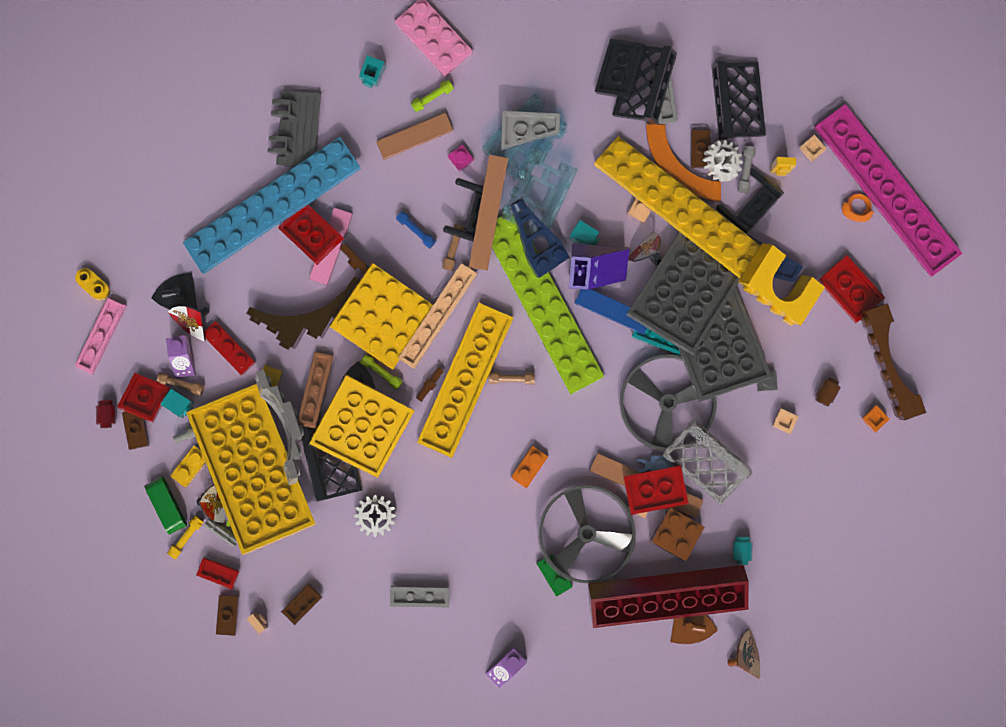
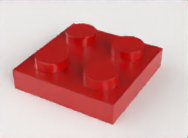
[117,373,170,423]

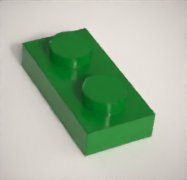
[536,553,573,597]

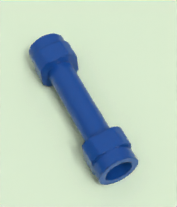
[396,211,437,249]

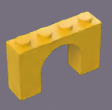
[738,243,825,326]

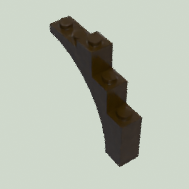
[246,277,360,350]

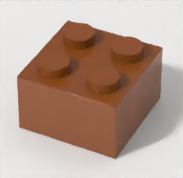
[650,508,705,561]

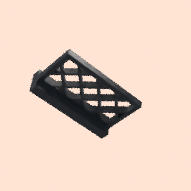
[612,45,677,125]
[712,61,766,140]
[301,422,362,502]

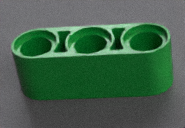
[144,476,187,535]

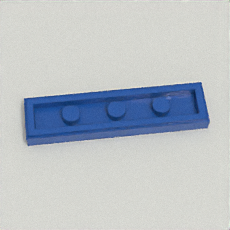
[575,289,647,335]

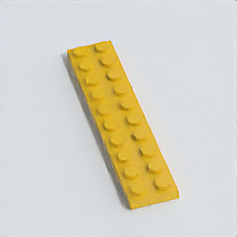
[594,136,761,278]

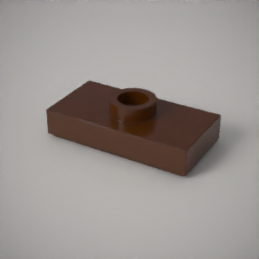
[691,130,711,169]
[339,244,369,274]
[122,412,149,450]
[281,583,323,625]
[216,595,239,636]

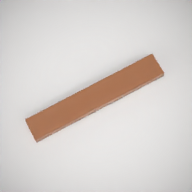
[469,155,508,271]
[590,453,704,518]

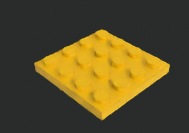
[329,263,433,370]
[309,375,415,478]

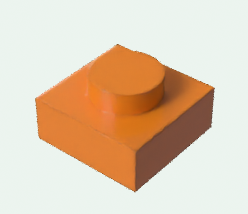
[861,405,890,433]

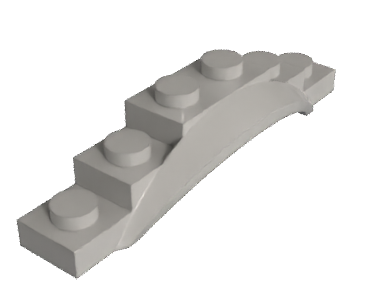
[255,370,304,485]

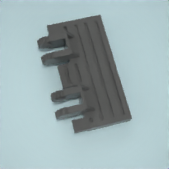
[267,91,321,167]

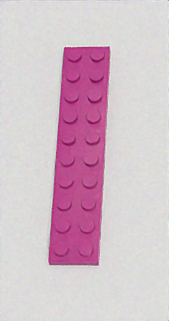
[814,104,963,277]

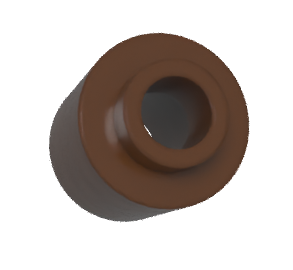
[815,377,841,407]

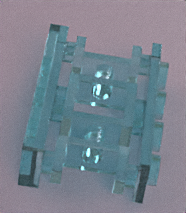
[482,93,567,181]
[501,149,578,238]

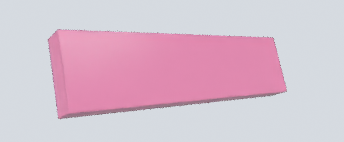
[309,208,352,286]
[75,297,126,374]

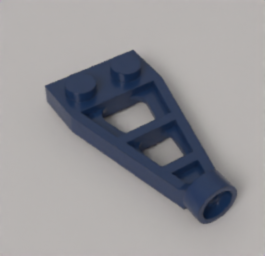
[510,198,570,278]

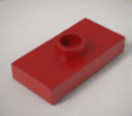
[196,557,240,589]

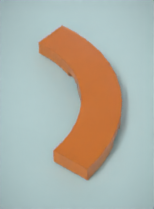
[646,124,721,202]

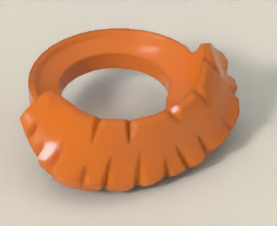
[842,194,874,222]

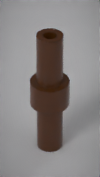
[415,367,444,402]

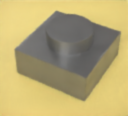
[757,371,778,392]

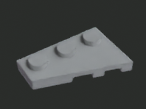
[501,111,560,150]

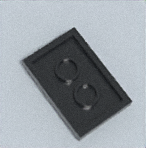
[595,38,647,100]

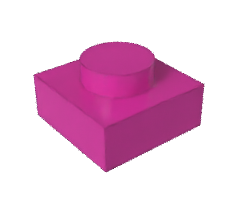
[448,145,474,172]

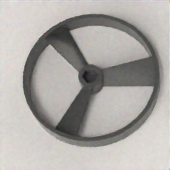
[619,355,717,451]
[538,485,636,583]

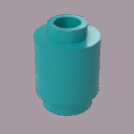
[733,537,753,565]

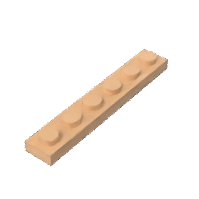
[398,263,477,370]

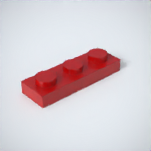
[204,321,256,376]

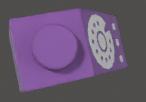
[166,335,195,378]
[486,646,527,688]

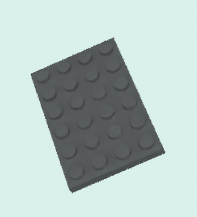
[626,232,740,355]
[677,287,772,402]

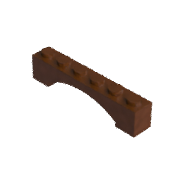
[861,303,926,421]

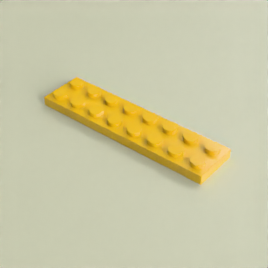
[417,303,514,458]

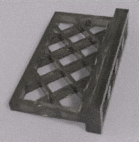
[663,419,753,505]

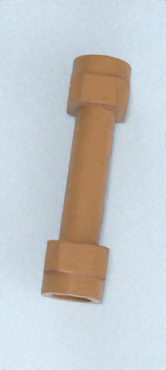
[442,224,464,271]
[156,372,204,396]
[489,372,535,385]

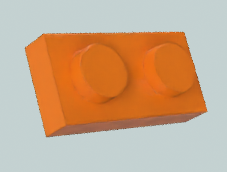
[511,446,548,489]

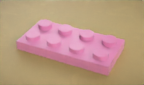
[395,0,473,77]

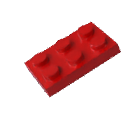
[278,205,344,265]
[817,255,885,324]
[623,466,689,515]

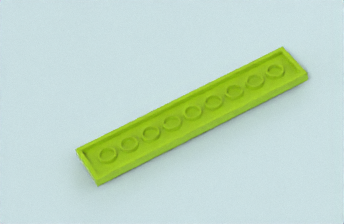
[492,211,604,395]

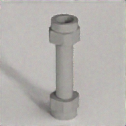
[738,146,756,193]

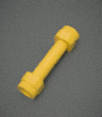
[167,515,204,560]

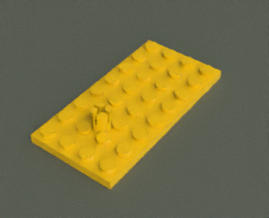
[186,384,316,555]

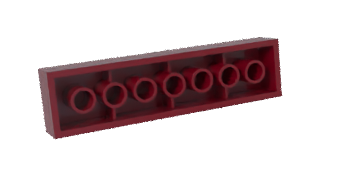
[588,565,749,628]

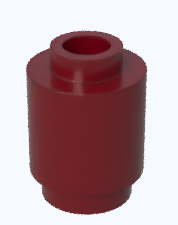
[96,400,116,428]

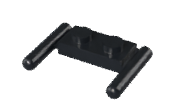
[716,168,784,234]
[443,178,484,242]

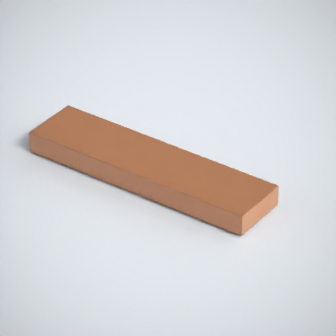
[376,113,453,160]
[297,352,334,429]

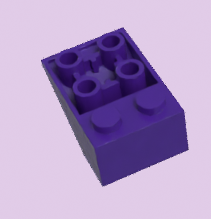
[569,244,630,290]

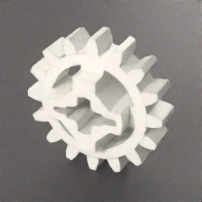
[703,140,743,182]
[354,495,397,537]

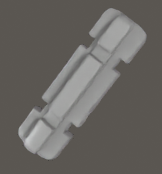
[204,519,237,547]

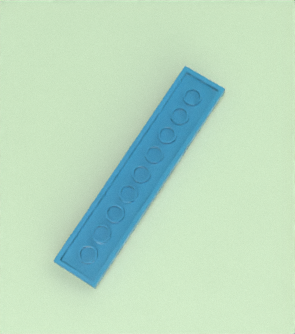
[183,137,361,274]

